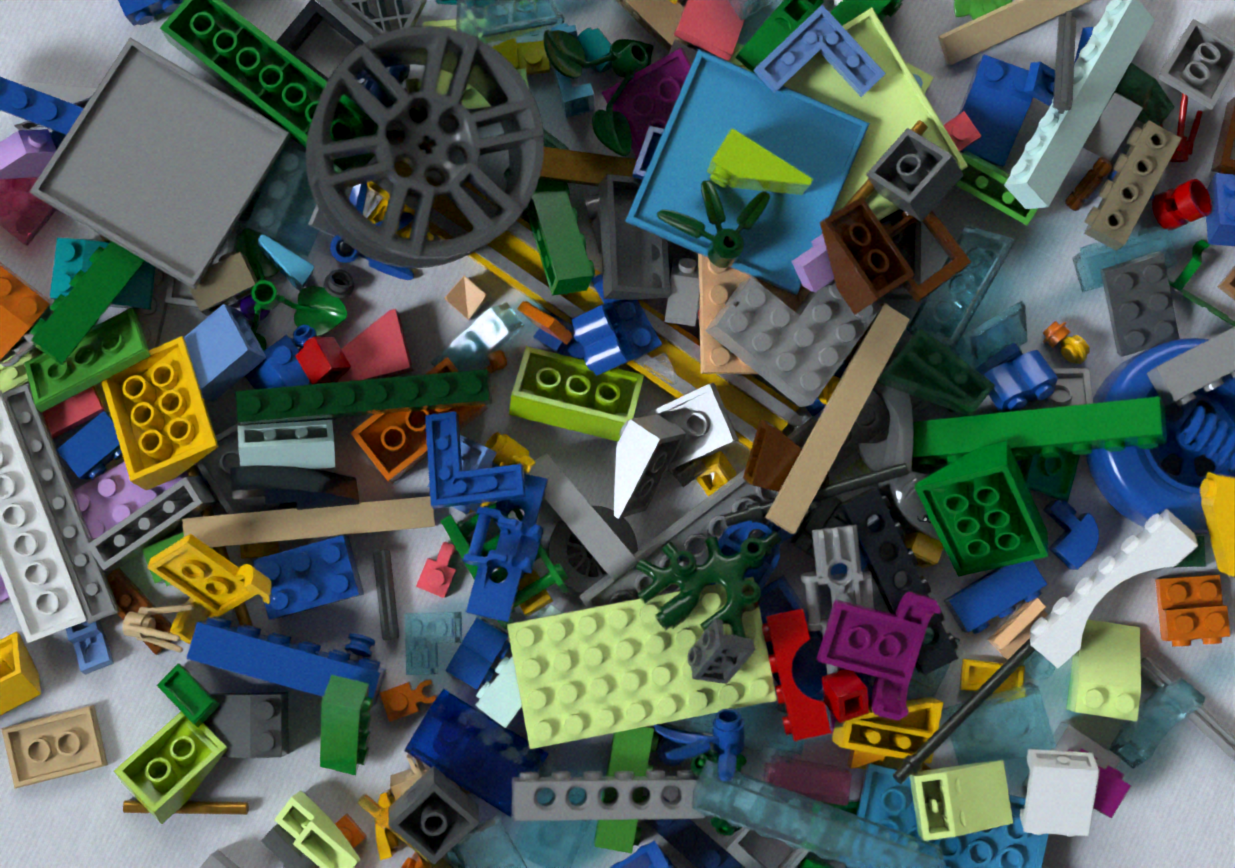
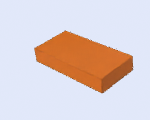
[517,301,573,345]

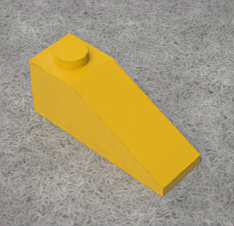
[1200,472,1235,577]

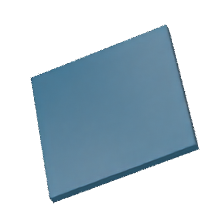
[625,49,870,295]

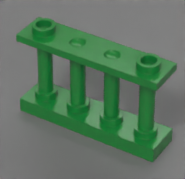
[440,502,569,630]

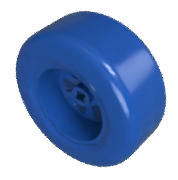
[1085,338,1235,535]

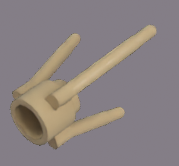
[123,604,194,653]

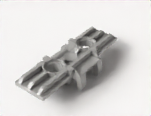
[801,525,874,675]

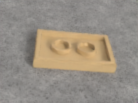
[1,705,108,789]

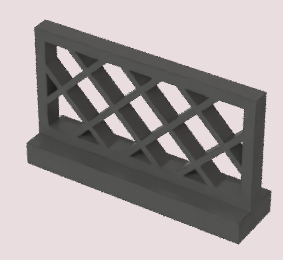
[316,0,427,43]

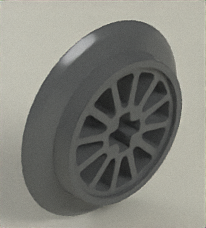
[549,506,638,593]

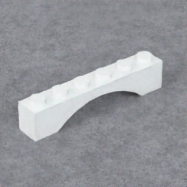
[1030,509,1198,668]

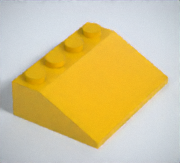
[101,336,218,491]

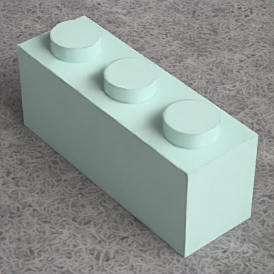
[238,420,335,469]

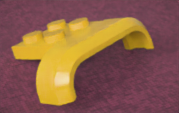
[147,533,272,644]

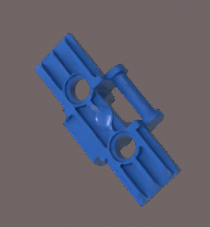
[463,474,548,622]

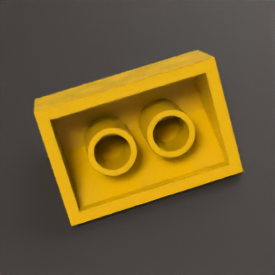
[0,631,41,716]

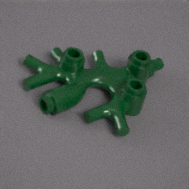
[636,531,782,638]

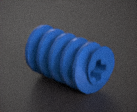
[1179,406,1235,472]

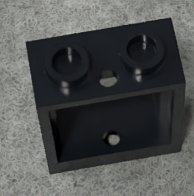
[276,0,364,82]

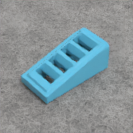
[257,234,314,291]

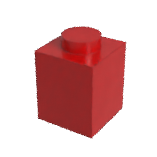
[295,336,351,384]
[822,669,869,723]

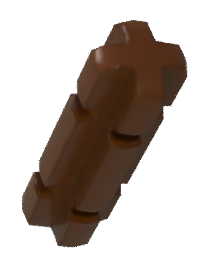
[1065,157,1113,211]

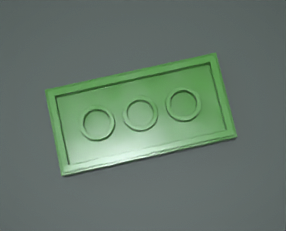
[24,307,151,412]

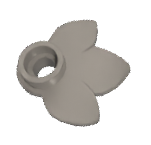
[0,328,38,367]

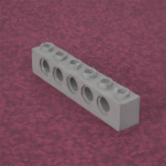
[512,770,705,821]

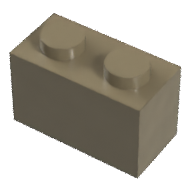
[188,252,258,316]

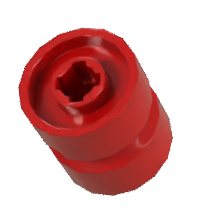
[1152,179,1212,231]

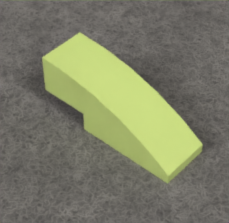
[274,790,360,868]

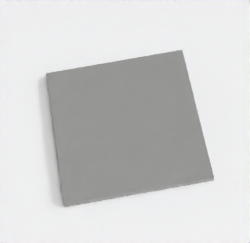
[30,37,292,290]

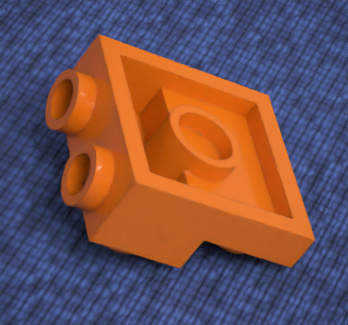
[1155,575,1230,647]

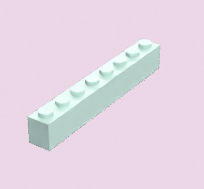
[1004,0,1155,209]

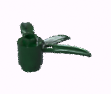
[657,180,770,268]

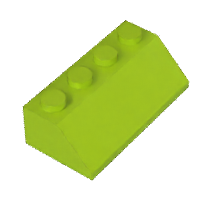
[509,346,644,442]

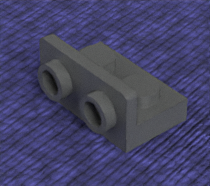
[688,619,755,684]

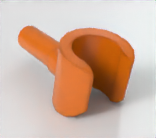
[484,350,507,374]

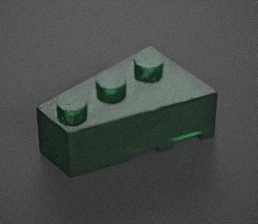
[877,327,995,416]

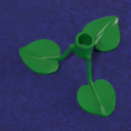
[236,228,348,351]

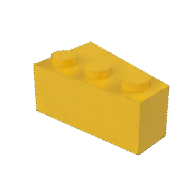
[832,697,944,764]

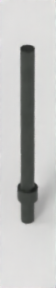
[724,463,909,527]

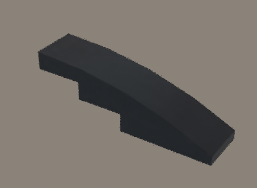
[230,466,359,510]

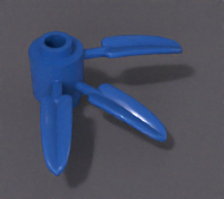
[330,183,414,281]
[654,708,745,781]

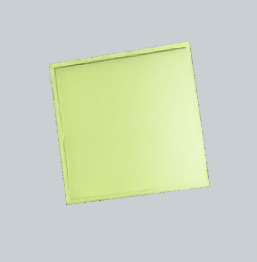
[783,8,968,221]

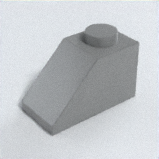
[665,258,700,326]

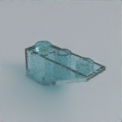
[430,302,525,371]

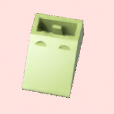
[910,760,1013,841]

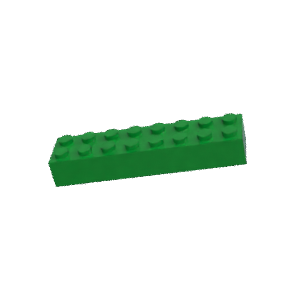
[160,0,390,172]

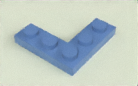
[753,5,886,97]

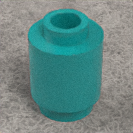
[578,27,613,74]

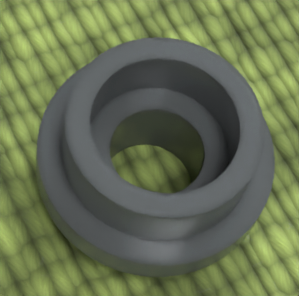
[324,269,354,298]

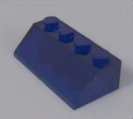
[404,689,549,817]

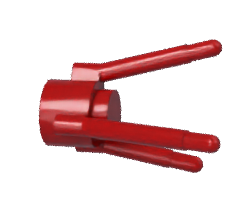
[1152,93,1203,162]

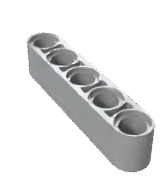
[524,452,638,582]

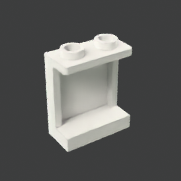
[1020,749,1099,837]

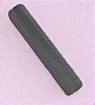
[373,549,399,640]

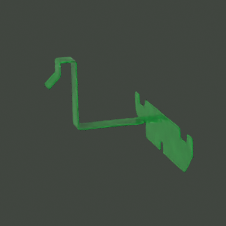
[1169,239,1235,327]

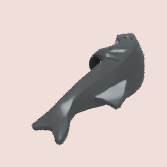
[857,366,941,542]

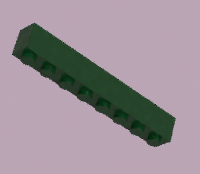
[236,369,492,425]

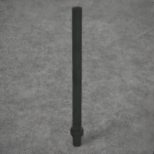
[892,638,1036,784]

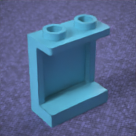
[551,24,595,118]

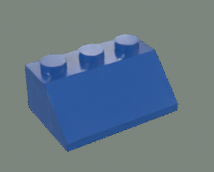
[245,334,337,423]

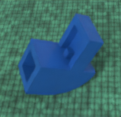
[1043,500,1099,570]

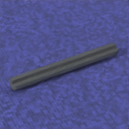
[1053,11,1076,114]

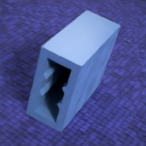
[184,304,266,402]

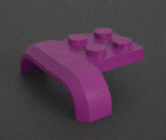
[817,592,941,721]

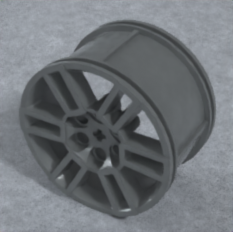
[305,26,544,268]

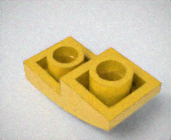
[375,789,399,860]

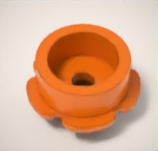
[1043,321,1071,348]

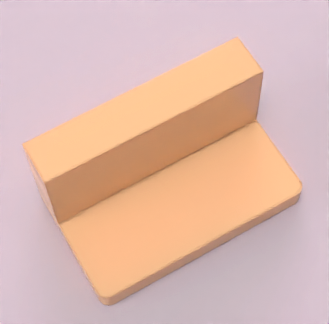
[987,598,1048,660]

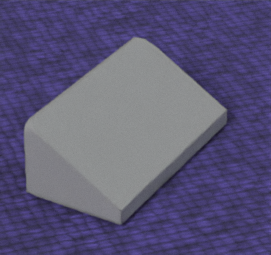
[1083,93,1143,161]

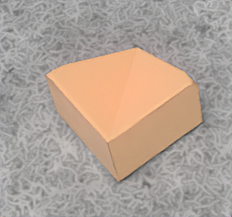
[445,275,488,320]

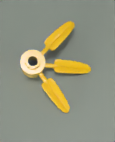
[464,432,535,514]

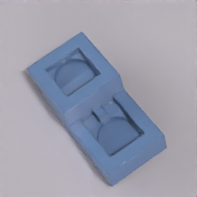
[66,620,114,675]

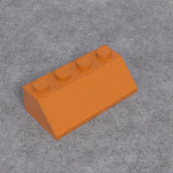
[350,357,488,483]

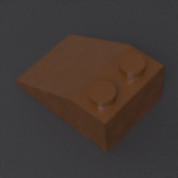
[819,197,915,315]

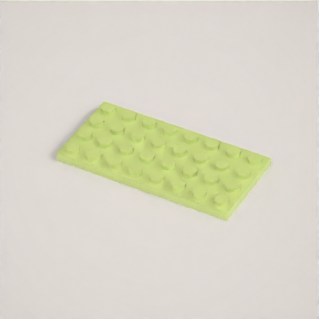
[507,577,777,749]

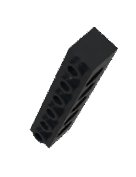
[838,488,959,675]

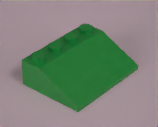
[915,441,1048,577]

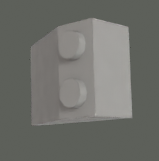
[1158,19,1235,110]
[614,414,686,519]

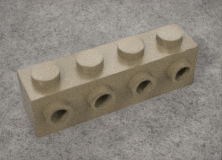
[1084,121,1182,251]

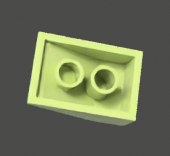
[1066,619,1141,721]

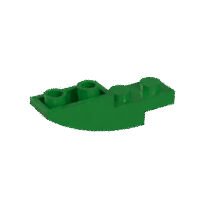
[735,0,824,74]

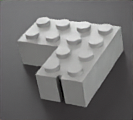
[705,277,882,408]

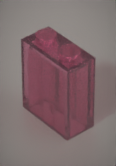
[763,756,852,806]

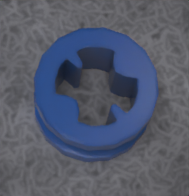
[345,633,375,657]

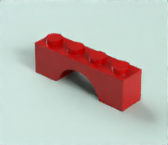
[762,608,831,741]

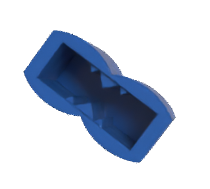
[571,302,636,376]
[982,350,1058,413]
[445,616,511,689]

